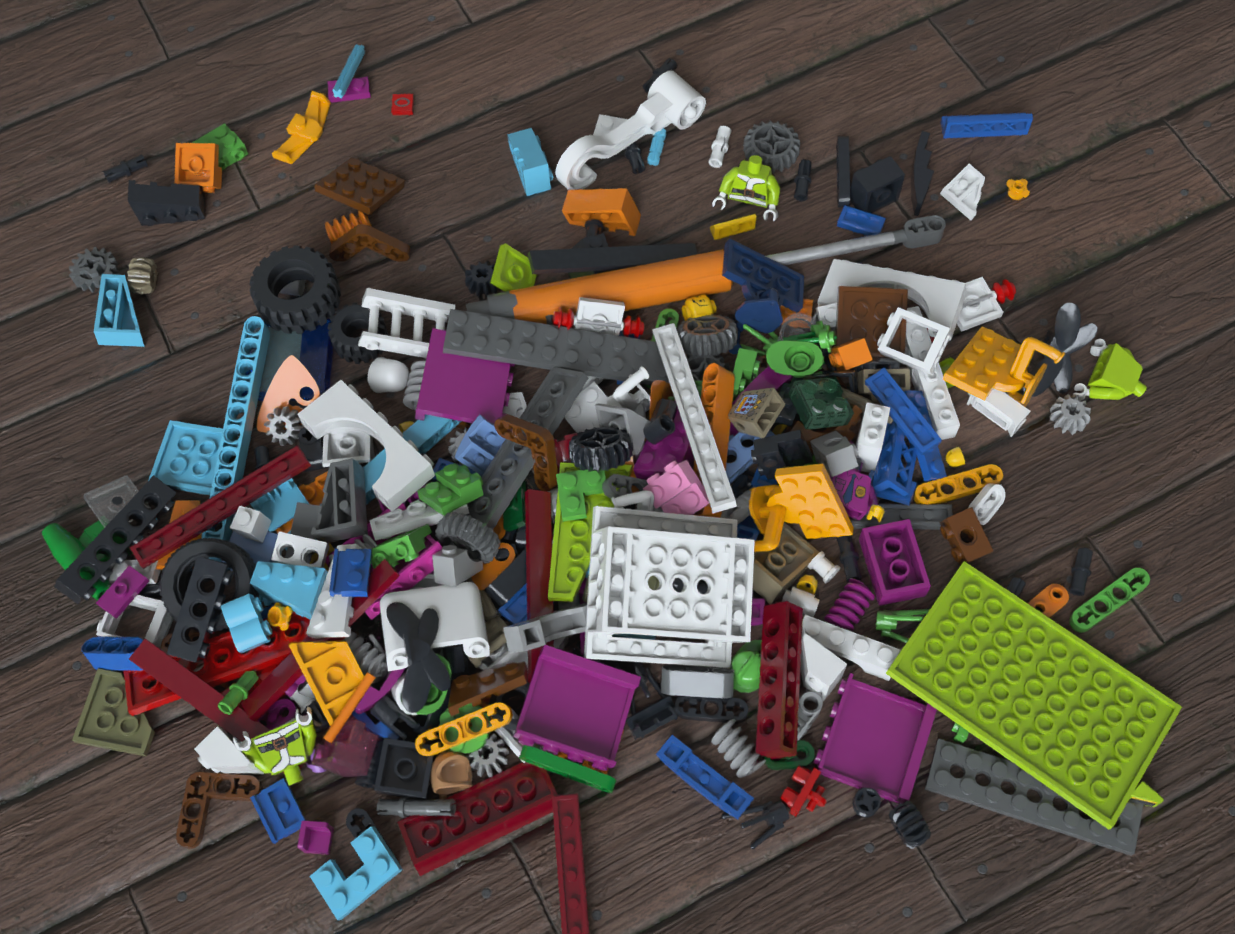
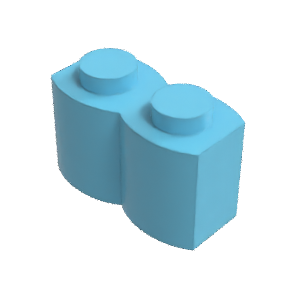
[221,594,272,653]

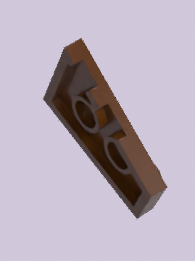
[448,661,528,717]

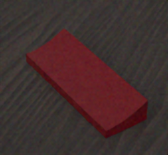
[397,762,558,876]

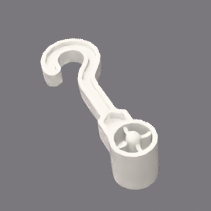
[555,71,706,190]

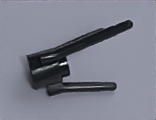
[624,662,667,715]
[721,800,789,849]

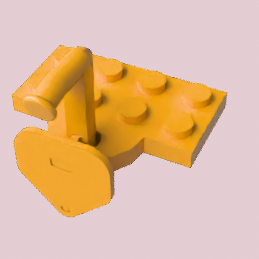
[943,326,1065,407]
[749,464,854,552]

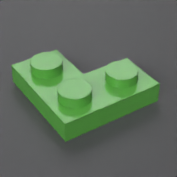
[556,469,606,522]

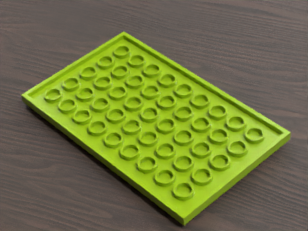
[886,561,1182,830]

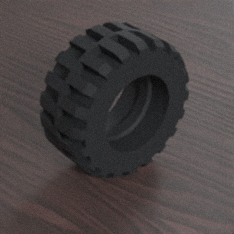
[249,245,341,334]

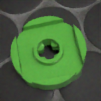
[440,703,492,753]

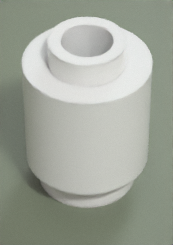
[782,587,820,617]

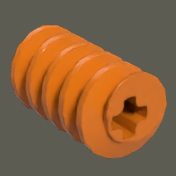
[325,210,371,244]

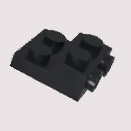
[751,430,813,480]

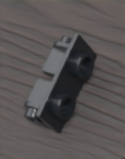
[626,695,681,740]

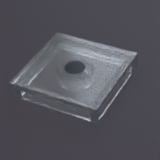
[84,475,151,528]

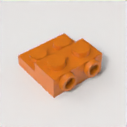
[174,143,222,193]

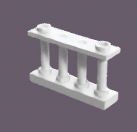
[358,288,455,358]

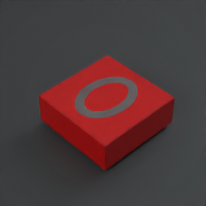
[391,94,414,115]

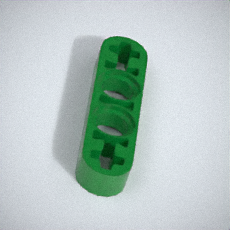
[519,745,616,793]

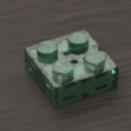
[789,377,854,430]

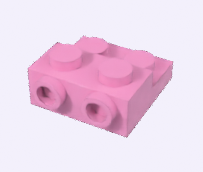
[643,460,709,515]

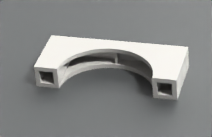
[817,259,966,340]
[298,380,435,512]

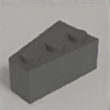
[311,458,368,543]

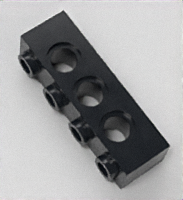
[167,556,233,662]

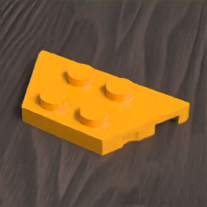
[288,641,364,727]

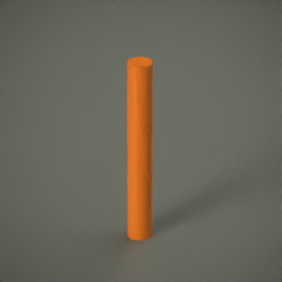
[323,672,376,743]

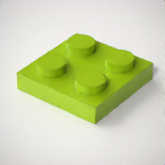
[490,243,537,292]

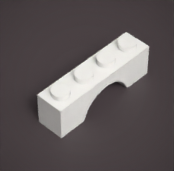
[801,615,901,681]

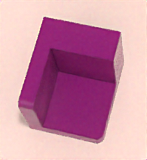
[298,821,334,855]

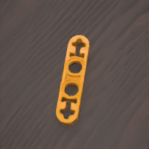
[913,464,1003,504]
[415,702,513,756]

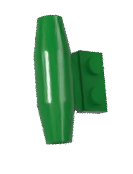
[42,517,133,601]

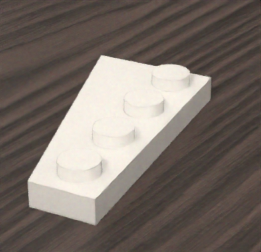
[306,544,362,638]

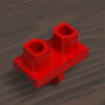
[780,766,827,817]

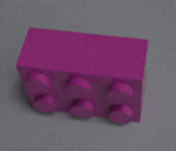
[859,519,931,606]

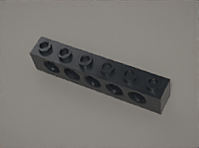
[54,475,176,605]

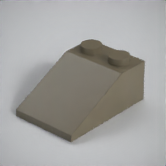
[752,522,820,605]

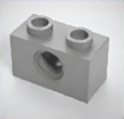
[810,431,859,477]

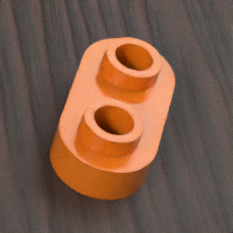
[1028,584,1069,618]

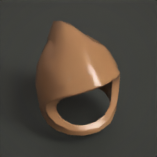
[431,749,472,800]

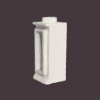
[967,389,1031,437]

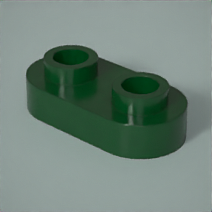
[763,740,815,770]

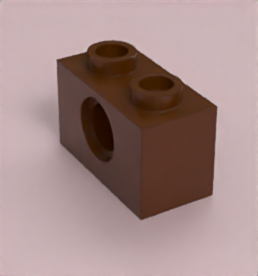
[939,507,993,566]

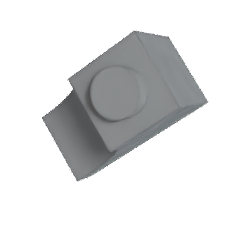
[432,545,483,586]

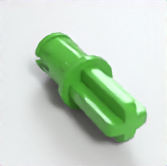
[218,671,259,715]

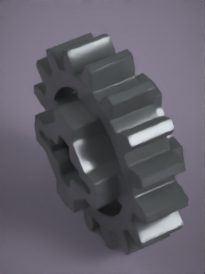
[69,247,119,292]

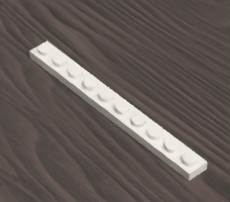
[652,323,737,513]

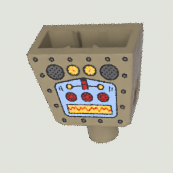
[728,388,785,438]

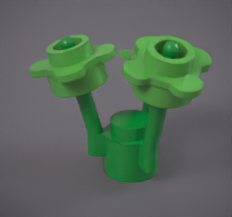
[783,321,837,369]

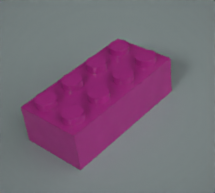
[633,401,695,480]

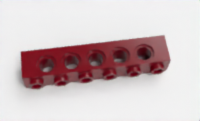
[756,601,803,759]

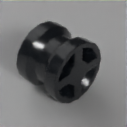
[852,787,881,818]

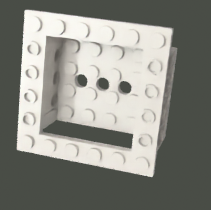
[584,506,755,668]

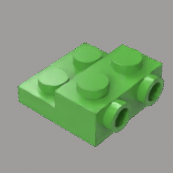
[192,123,248,171]
[732,348,760,403]
[417,463,484,516]
[371,524,432,569]

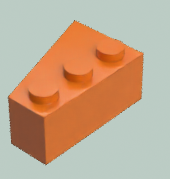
[562,188,641,236]

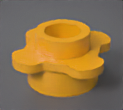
[1006,179,1030,200]
[268,602,292,630]

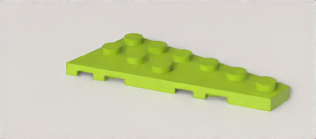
[548,463,633,602]

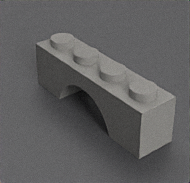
[503,602,587,652]

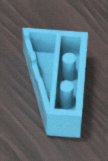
[507,128,553,196]
[94,274,144,347]
[250,561,328,620]

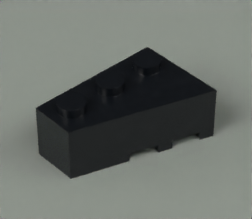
[128,180,206,226]

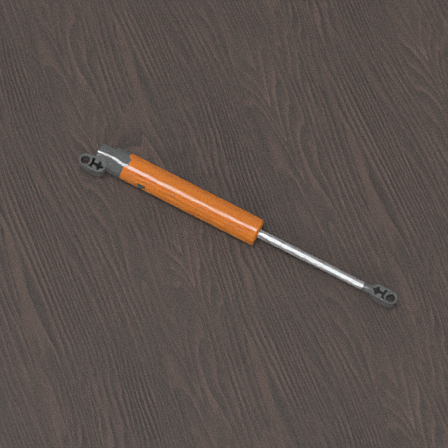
[466,215,946,325]

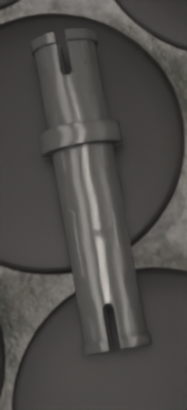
[377,797,456,818]

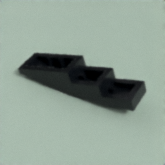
[911,131,934,216]

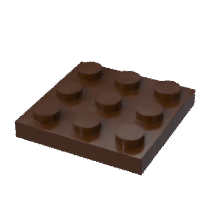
[315,157,405,215]
[835,286,908,358]

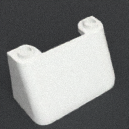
[380,582,490,671]

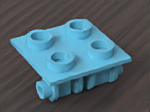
[250,478,309,533]

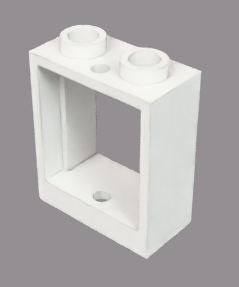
[877,307,952,375]
[856,402,890,473]
[96,595,174,649]

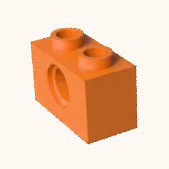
[828,338,872,370]

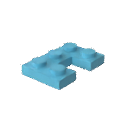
[310,826,403,920]

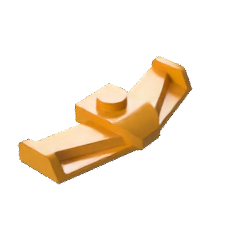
[272,91,331,164]

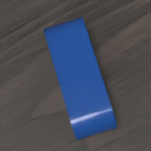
[81,637,143,671]

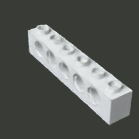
[905,306,960,440]

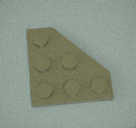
[72,669,155,757]

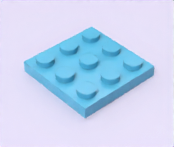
[148,420,238,495]

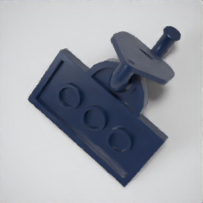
[722,239,804,354]

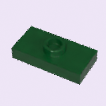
[503,481,526,532]

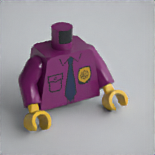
[828,460,885,522]

